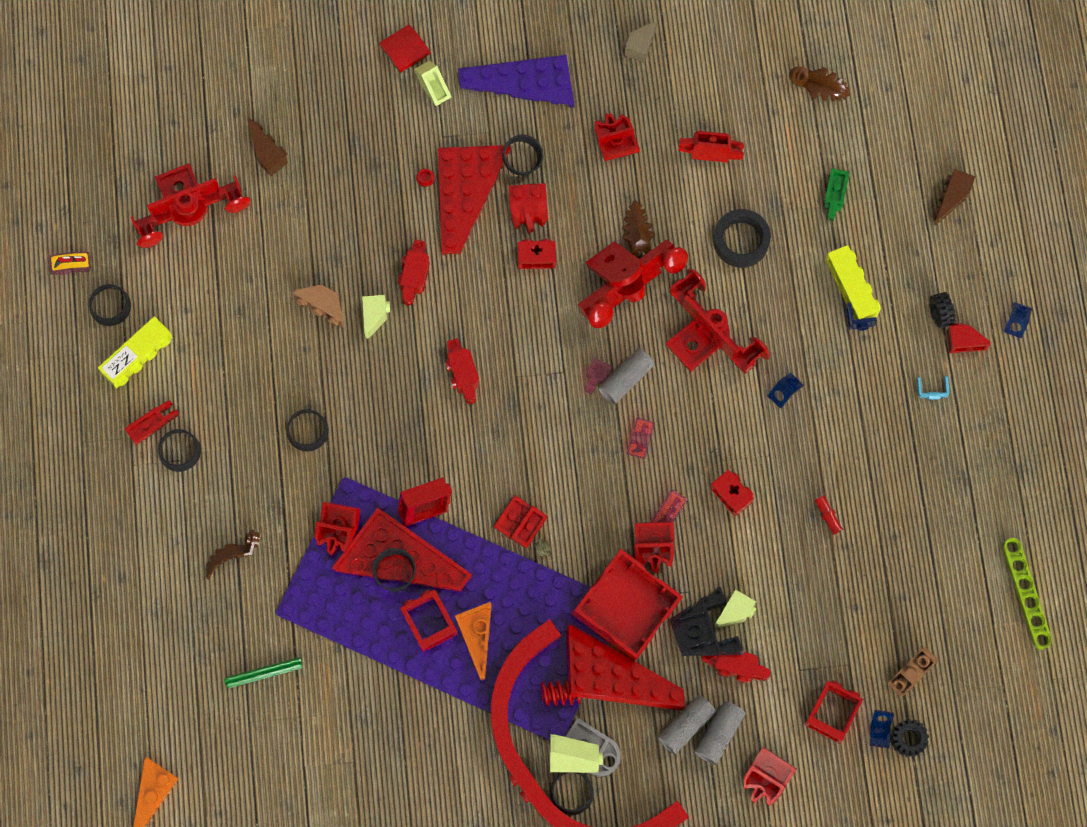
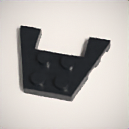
[670,587,744,656]

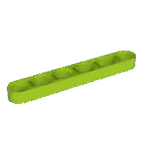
[1002,538,1052,650]

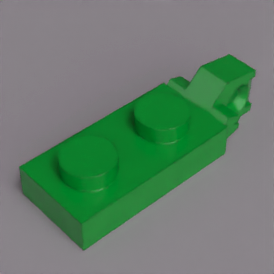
[824,168,850,221]

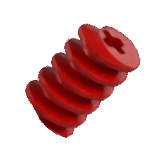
[541,680,582,707]

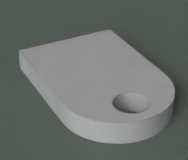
[566,718,621,777]

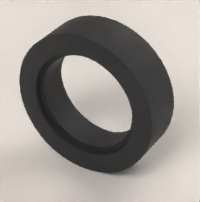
[713,209,771,268]

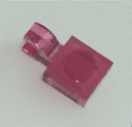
[585,358,612,394]

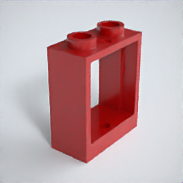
[397,477,452,527]
[400,590,458,653]
[804,680,863,744]

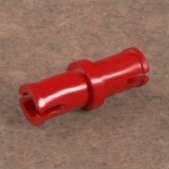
[814,495,843,535]

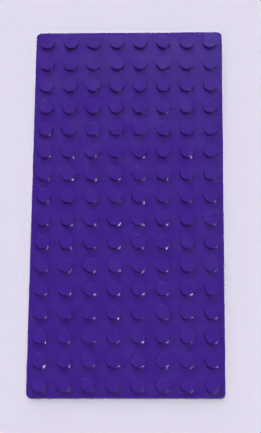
[276,477,608,741]

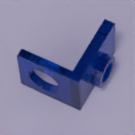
[845,302,877,331]
[1004,302,1032,338]
[767,373,804,408]
[869,710,894,749]

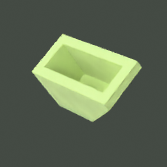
[414,61,451,106]
[362,295,390,338]
[715,590,756,628]

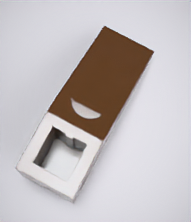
[248,118,288,176]
[933,169,976,225]

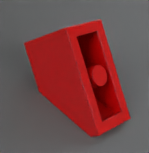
[947,323,991,353]

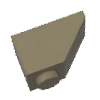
[622,22,657,62]

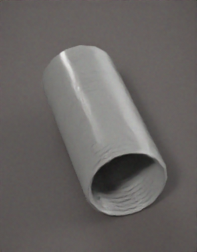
[599,348,655,404]
[658,695,716,755]
[695,701,746,765]

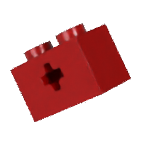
[518,239,556,269]
[710,469,754,517]

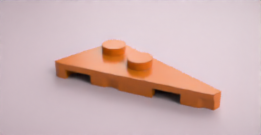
[455,602,491,681]
[133,757,178,827]

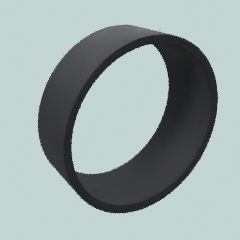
[503,134,544,176]
[89,284,131,326]
[287,409,329,451]
[158,429,201,472]
[372,548,416,591]
[550,772,594,815]

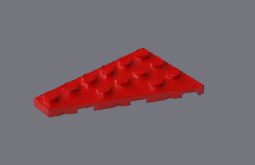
[438,145,510,255]
[332,508,472,592]
[566,625,685,711]

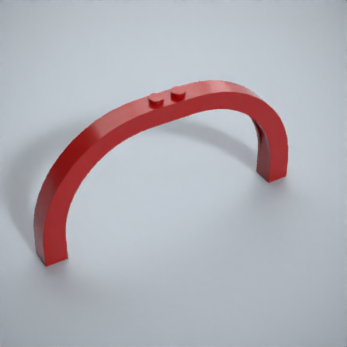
[491,619,689,827]

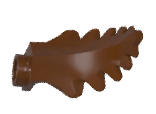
[789,66,850,101]
[622,200,655,259]
[206,529,260,579]

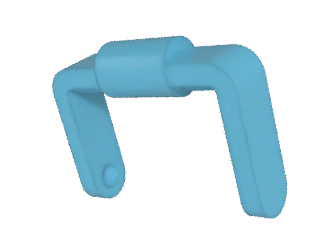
[917,376,950,400]

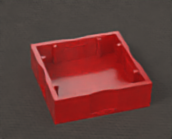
[571,549,683,661]

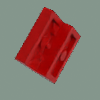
[379,24,431,73]
[493,495,548,549]

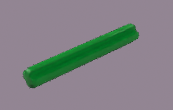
[225,658,302,688]

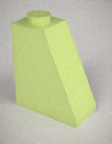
[550,735,603,773]

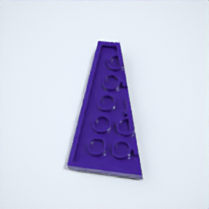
[458,55,574,108]

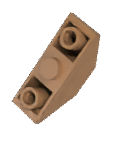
[294,285,344,328]
[887,646,939,698]

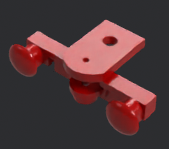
[130,163,251,248]
[577,239,688,329]
[666,268,770,374]

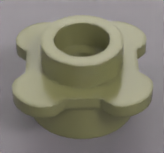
[535,538,552,557]

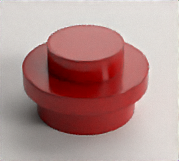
[416,169,435,187]

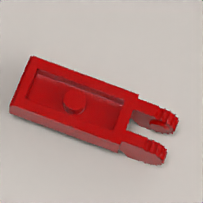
[125,400,179,445]

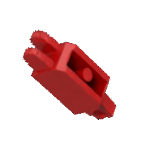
[678,131,744,163]
[398,239,430,306]
[445,338,479,405]
[701,651,771,683]

